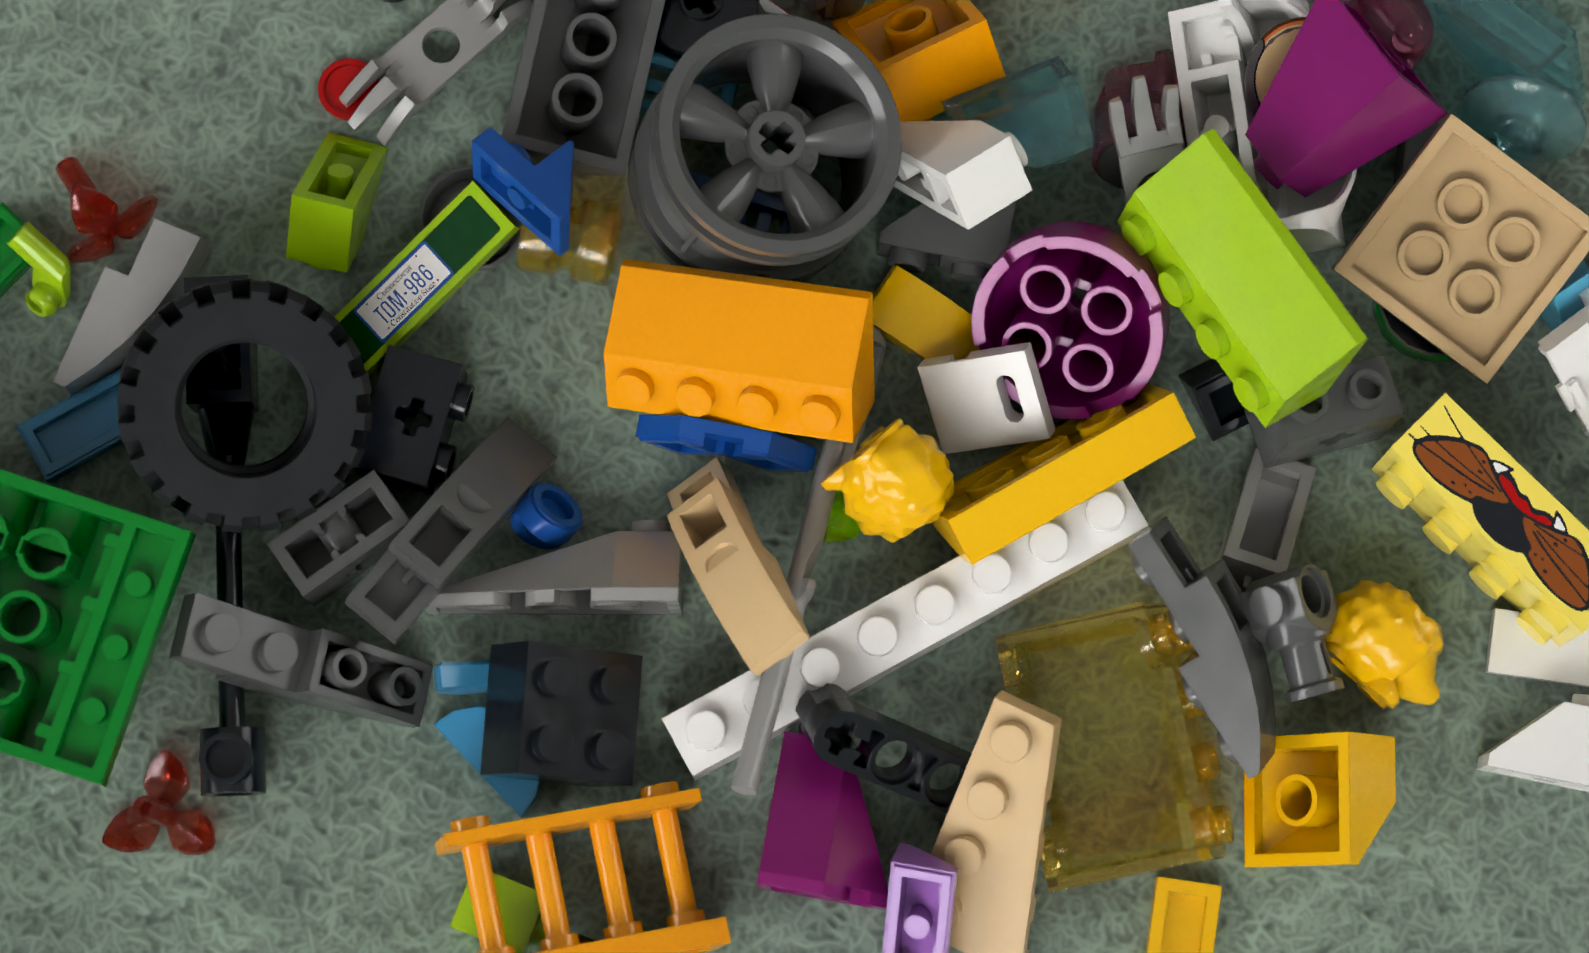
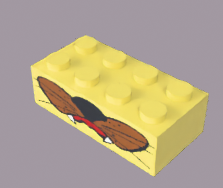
[1372,393,1589,647]

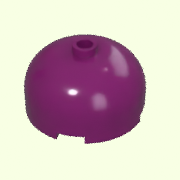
[971,221,1170,419]

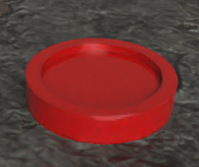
[318,58,379,121]

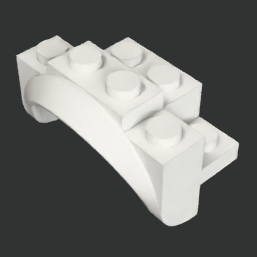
[1168,0,1357,253]

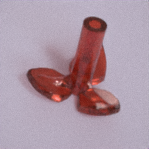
[56,157,158,263]
[102,749,216,855]

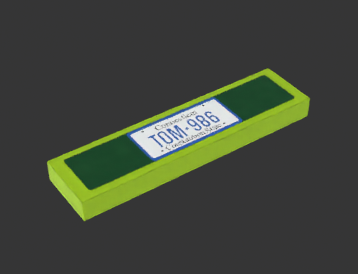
[334,181,521,376]

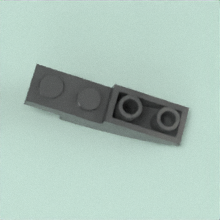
[345,417,557,644]
[1128,516,1276,779]
[169,593,433,728]

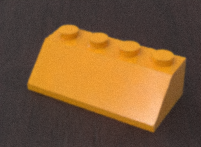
[603,259,875,443]

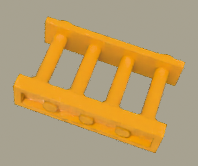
[435,781,731,953]

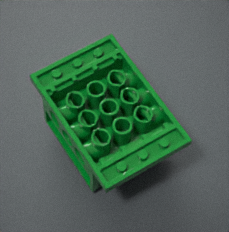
[0,469,196,787]

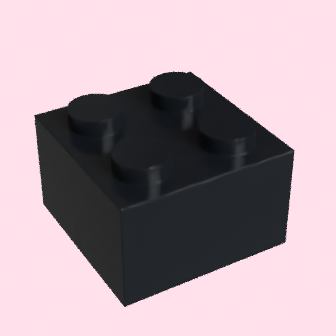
[480,640,643,787]

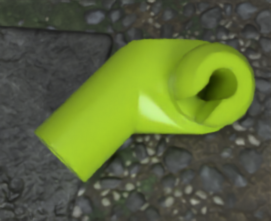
[7,221,71,317]

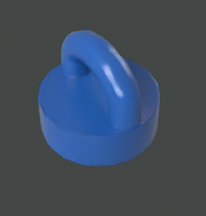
[510,482,583,549]

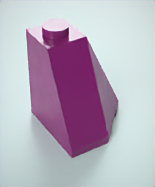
[1245,0,1448,198]
[757,723,888,910]

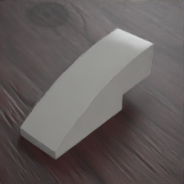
[53,218,211,395]
[1217,447,1316,593]

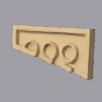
[931,690,1062,953]

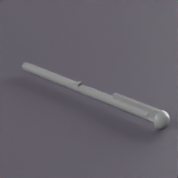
[731,325,886,796]

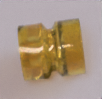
[517,199,621,286]

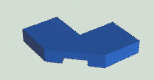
[635,415,817,472]

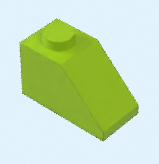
[286,132,388,273]

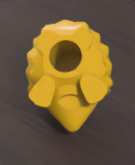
[820,417,954,543]
[1324,580,1444,710]

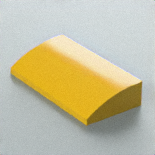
[931,383,1196,565]

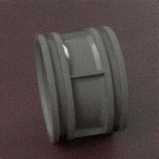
[628,14,902,283]

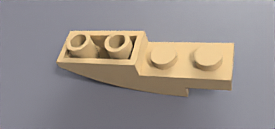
[666,457,810,676]

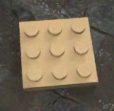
[1331,114,1589,384]

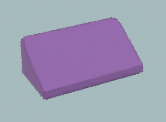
[882,843,958,953]

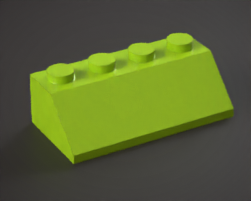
[1117,128,1368,428]

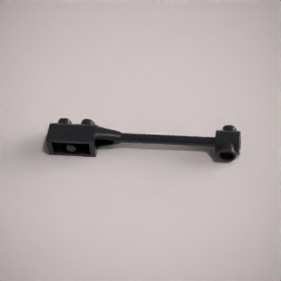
[184,275,266,797]

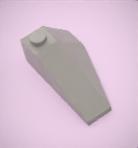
[425,520,683,615]

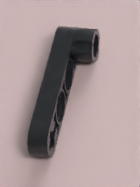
[795,683,972,813]

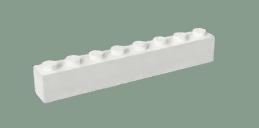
[662,480,1149,781]

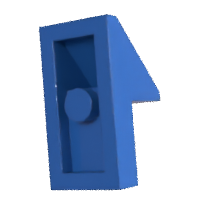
[472,127,574,256]

